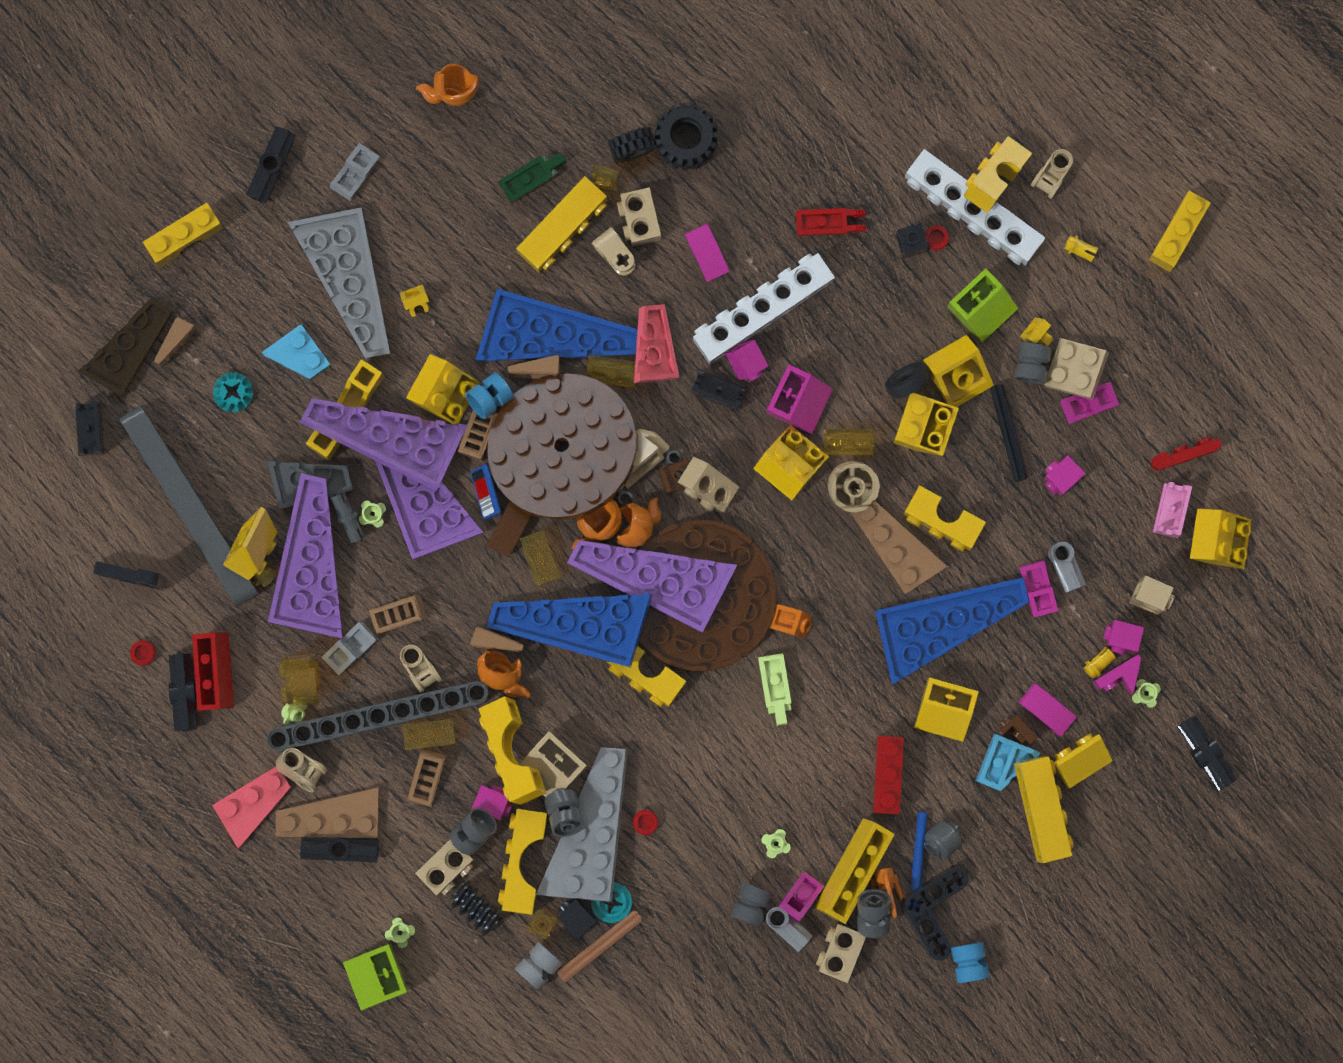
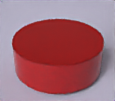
[925,225,949,251]
[130,640,156,666]
[633,810,658,835]

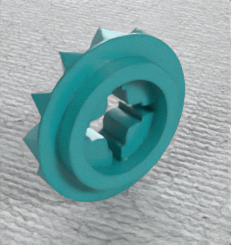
[213,372,253,412]
[591,882,632,923]

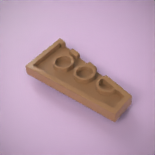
[850,500,947,595]
[276,787,379,838]

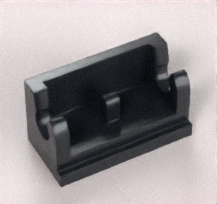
[691,370,747,412]
[75,401,104,456]

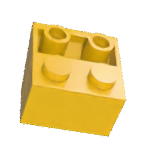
[406,354,480,425]
[893,393,959,456]
[753,425,829,500]
[1190,509,1252,569]
[914,678,979,742]
[1053,733,1112,789]

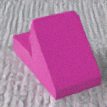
[1093,654,1141,695]
[779,871,825,921]

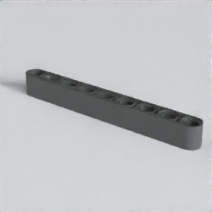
[119,405,259,607]
[267,681,489,752]

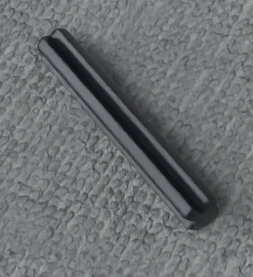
[990,384,1027,482]

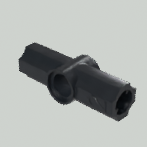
[246,126,296,204]
[168,653,197,732]
[1177,715,1237,791]
[300,837,379,863]

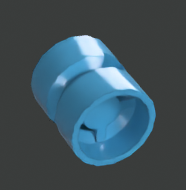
[465,372,513,419]
[951,942,990,983]

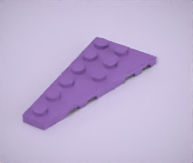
[299,398,467,491]
[375,410,483,560]
[268,473,343,638]
[567,540,737,633]

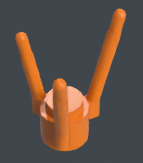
[870,868,909,918]

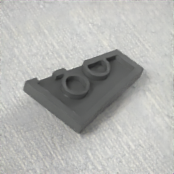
[267,461,354,510]

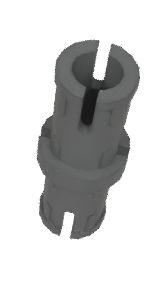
[330,491,365,543]

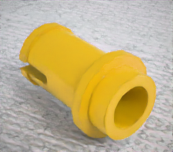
[1064,235,1098,262]
[1083,647,1116,679]

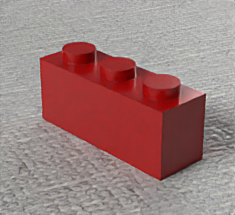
[192,632,234,711]
[872,736,904,815]

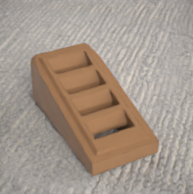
[154,317,197,367]
[508,355,560,379]
[458,410,498,461]
[369,595,427,635]
[470,626,525,652]
[407,749,446,807]

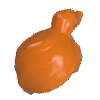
[416,64,479,106]
[617,497,662,548]
[571,499,622,550]
[477,649,531,698]

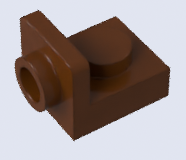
[997,715,1038,745]

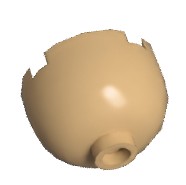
[827,461,880,513]

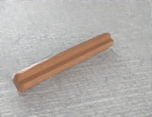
[557,911,642,982]

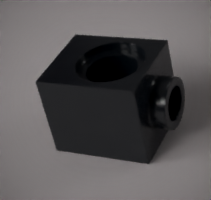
[896,223,928,259]
[557,899,596,940]

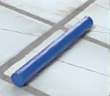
[909,812,928,911]

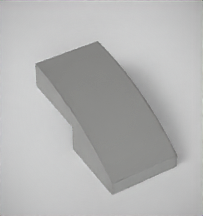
[330,143,380,201]
[322,621,378,676]

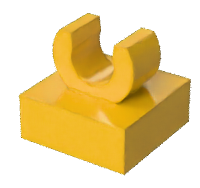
[399,284,429,317]
[1020,317,1053,346]

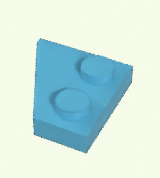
[262,324,331,380]
[976,734,1040,791]

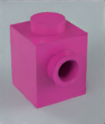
[725,340,768,381]
[1044,455,1085,497]
[1103,620,1144,655]
[472,785,513,821]

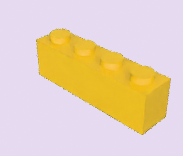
[516,176,607,273]
[1014,756,1074,863]
[814,818,895,924]

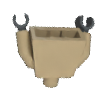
[617,429,681,506]

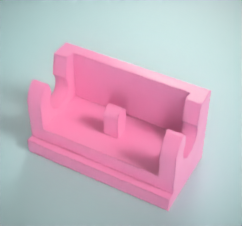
[1153,482,1192,538]

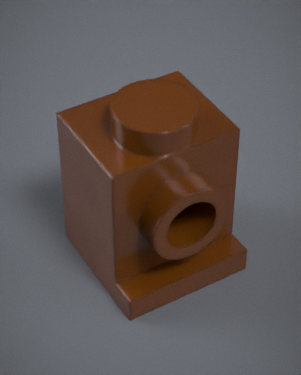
[659,459,689,495]

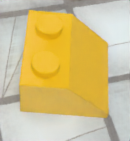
[923,335,994,407]
[223,507,277,580]

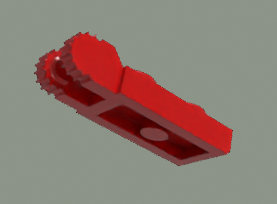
[796,208,867,237]
[1150,436,1222,471]

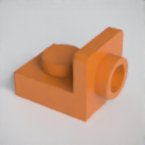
[769,604,812,639]

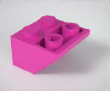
[766,364,833,435]

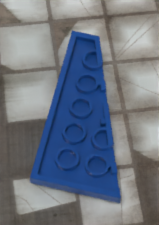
[476,289,638,362]
[875,578,1029,685]
[487,593,652,668]

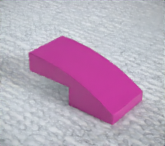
[684,223,730,282]
[1060,382,1119,424]
[1019,560,1058,617]
[1018,683,1076,737]

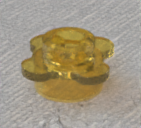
[253,561,276,587]
[527,910,557,940]

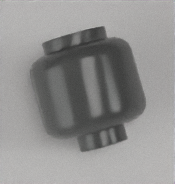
[924,821,962,858]

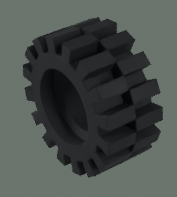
[608,127,657,163]

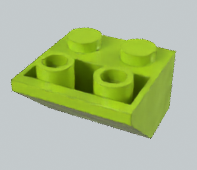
[947,269,1018,343]
[343,944,409,1010]

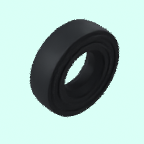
[885,362,930,398]

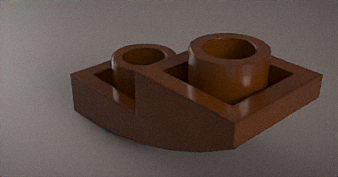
[486,501,531,557]

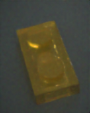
[592,164,620,192]
[586,355,636,388]
[823,429,874,455]
[520,530,561,587]
[402,718,456,751]

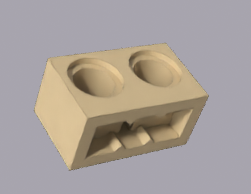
[617,187,661,247]
[678,457,739,513]
[1129,575,1175,615]
[415,840,474,896]
[816,924,866,983]

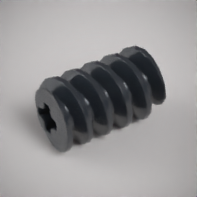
[450,880,503,937]

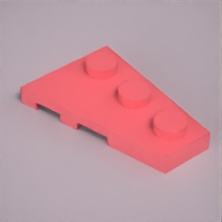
[634,304,679,383]
[212,767,292,849]

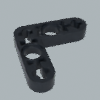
[93,561,167,591]
[901,867,968,961]

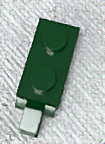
[498,152,567,204]

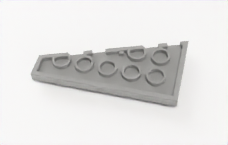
[288,208,391,360]
[536,747,628,902]

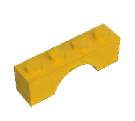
[306,359,384,461]
[479,697,547,805]
[498,809,548,915]

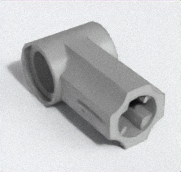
[1048,542,1086,593]
[765,906,813,952]

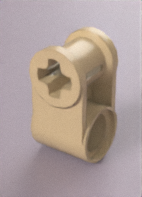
[1030,149,1073,199]
[591,227,636,276]
[400,645,442,694]
[276,748,327,792]

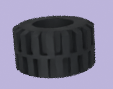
[655,103,718,171]

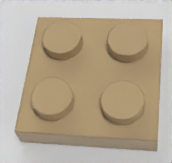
[1044,338,1109,400]

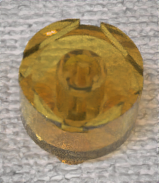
[279,653,321,706]

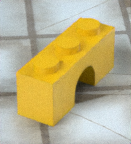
[963,136,1032,214]
[1149,191,1211,272]
[143,203,224,268]
[904,485,986,552]
[607,646,686,708]

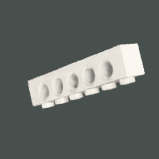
[905,149,1045,266]
[693,253,835,365]

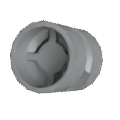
[514,942,563,991]

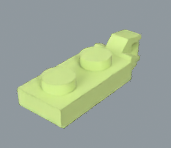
[758,653,791,726]

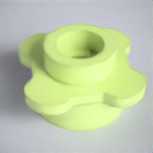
[359,501,386,528]
[1132,679,1161,708]
[281,701,307,726]
[762,829,791,858]
[385,918,415,948]

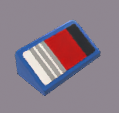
[471,464,502,520]

